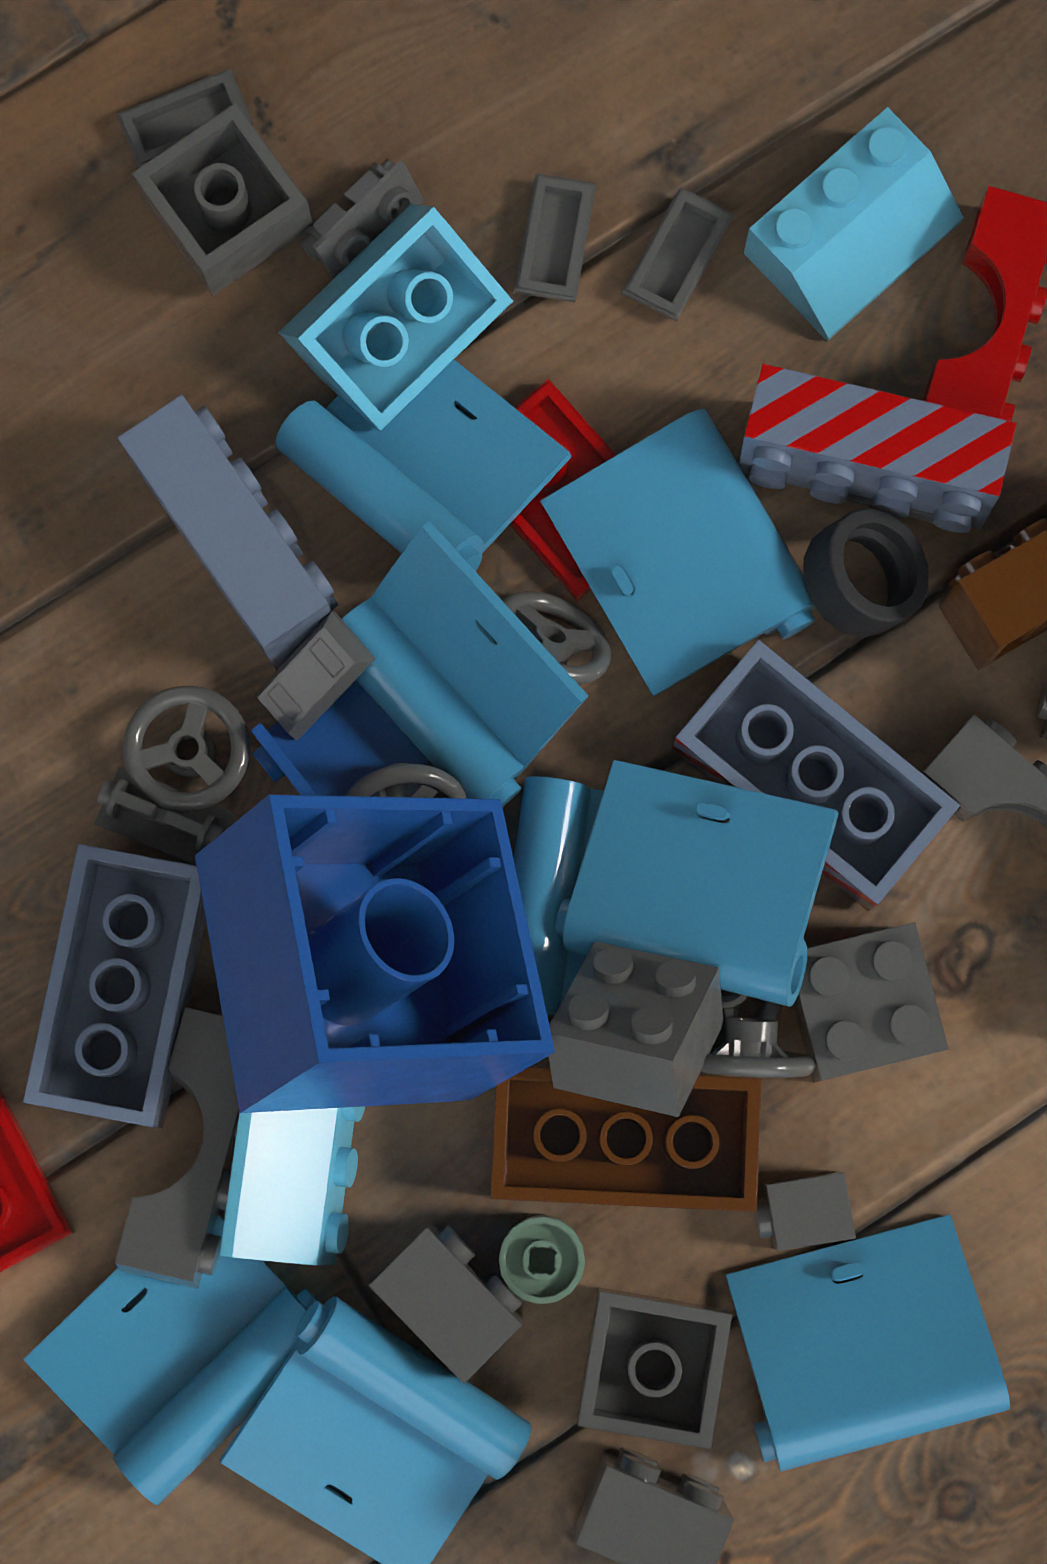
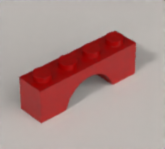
[922,186,1047,421]

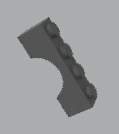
[922,715,1047,829]
[114,1007,240,1289]

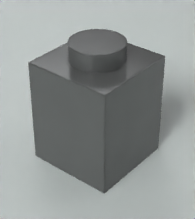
[754,1172,856,1251]

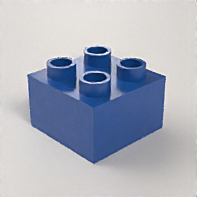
[195,795,555,1113]

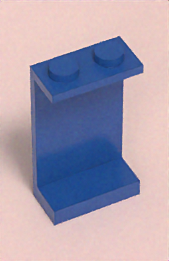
[251,680,430,797]

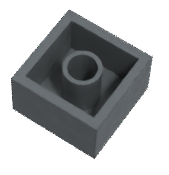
[132,103,313,296]
[793,922,949,1083]
[549,941,723,1117]
[369,1224,523,1384]
[577,1287,732,1450]
[574,1447,734,1564]

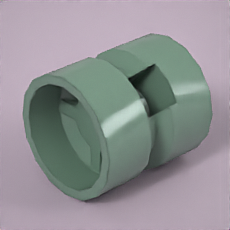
[499,1214,585,1304]

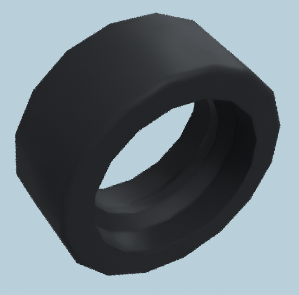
[803,508,929,637]

